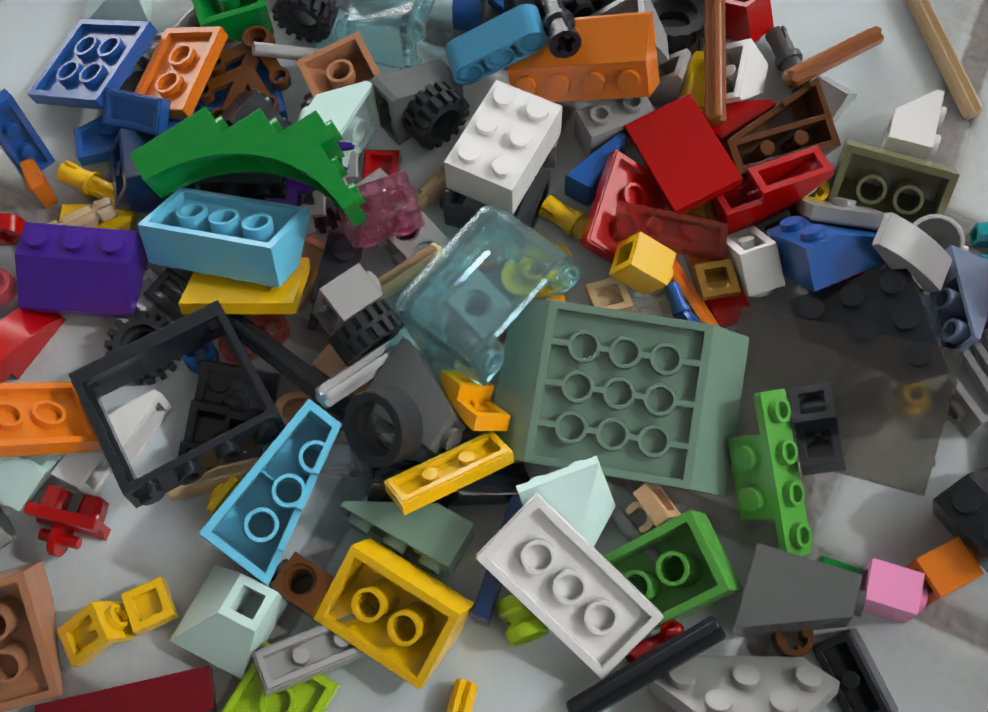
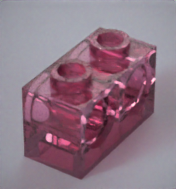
[337,170,425,249]

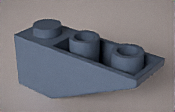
[930,245,988,361]

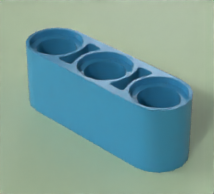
[445,4,548,85]

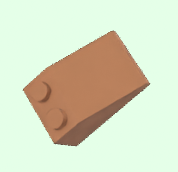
[0,560,63,712]

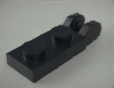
[306,230,365,331]

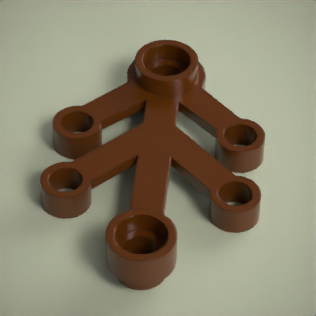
[197,25,292,118]

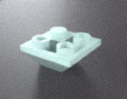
[516,456,616,547]
[169,565,288,679]

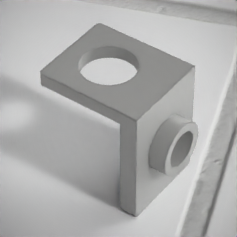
[935,376,988,437]

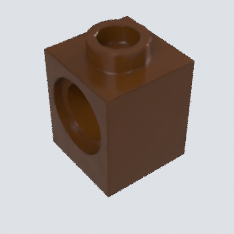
[270,552,335,623]

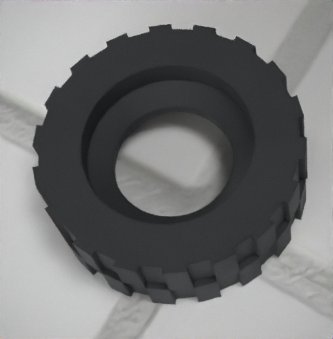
[651,0,704,55]

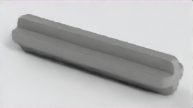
[315,334,403,408]

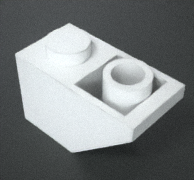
[881,89,947,160]

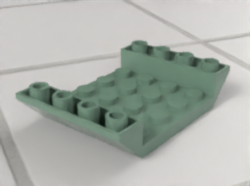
[494,299,749,497]

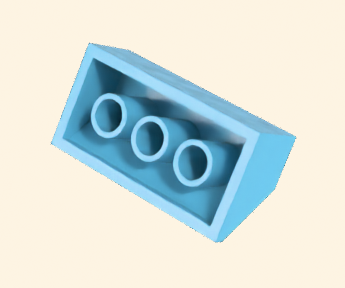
[137,187,311,288]

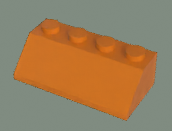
[508,11,660,102]

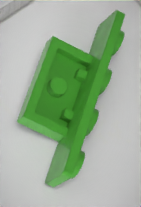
[727,388,812,556]

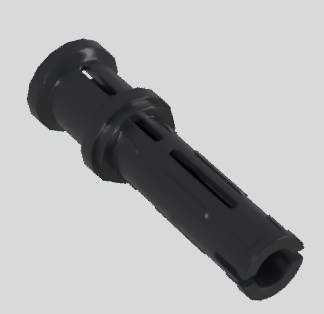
[540,0,582,58]

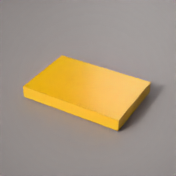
[178,258,311,314]

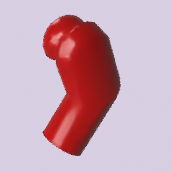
[625,620,684,664]

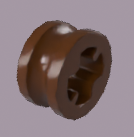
[771,630,815,657]

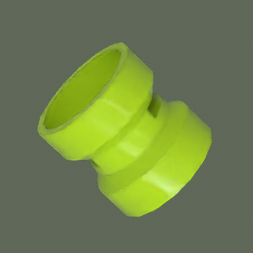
[495,594,549,647]

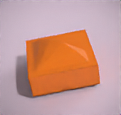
[19,158,58,208]

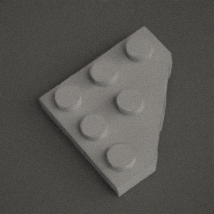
[649,655,840,712]

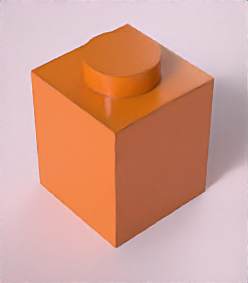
[905,536,984,606]

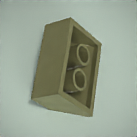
[826,138,960,223]

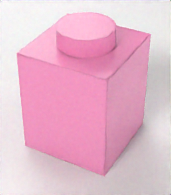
[860,558,928,623]

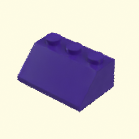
[15,222,148,319]

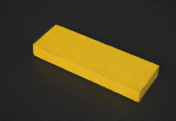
[384,431,515,516]

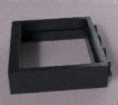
[68,300,286,508]

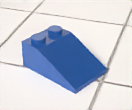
[766,216,885,292]

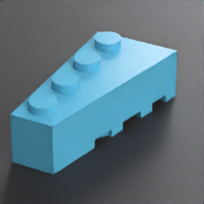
[199,399,342,587]

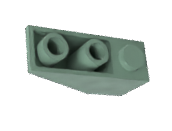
[341,501,476,577]

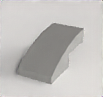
[872,212,953,292]

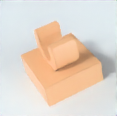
[626,483,681,533]

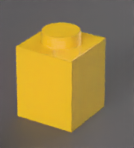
[609,231,676,296]

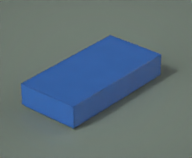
[103,88,171,136]

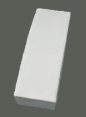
[51,389,172,496]

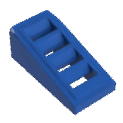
[564,132,627,207]

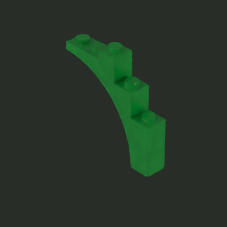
[129,106,367,227]

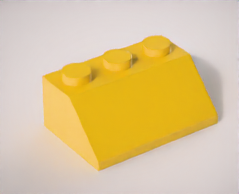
[313,537,475,690]

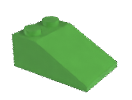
[603,510,744,633]

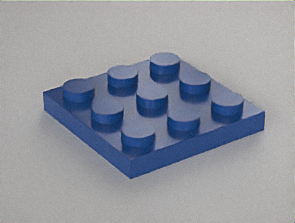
[27,19,158,110]

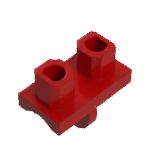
[23,484,111,557]

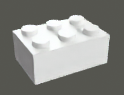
[444,80,562,216]

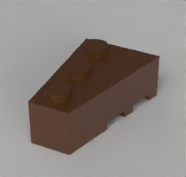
[723,76,841,180]

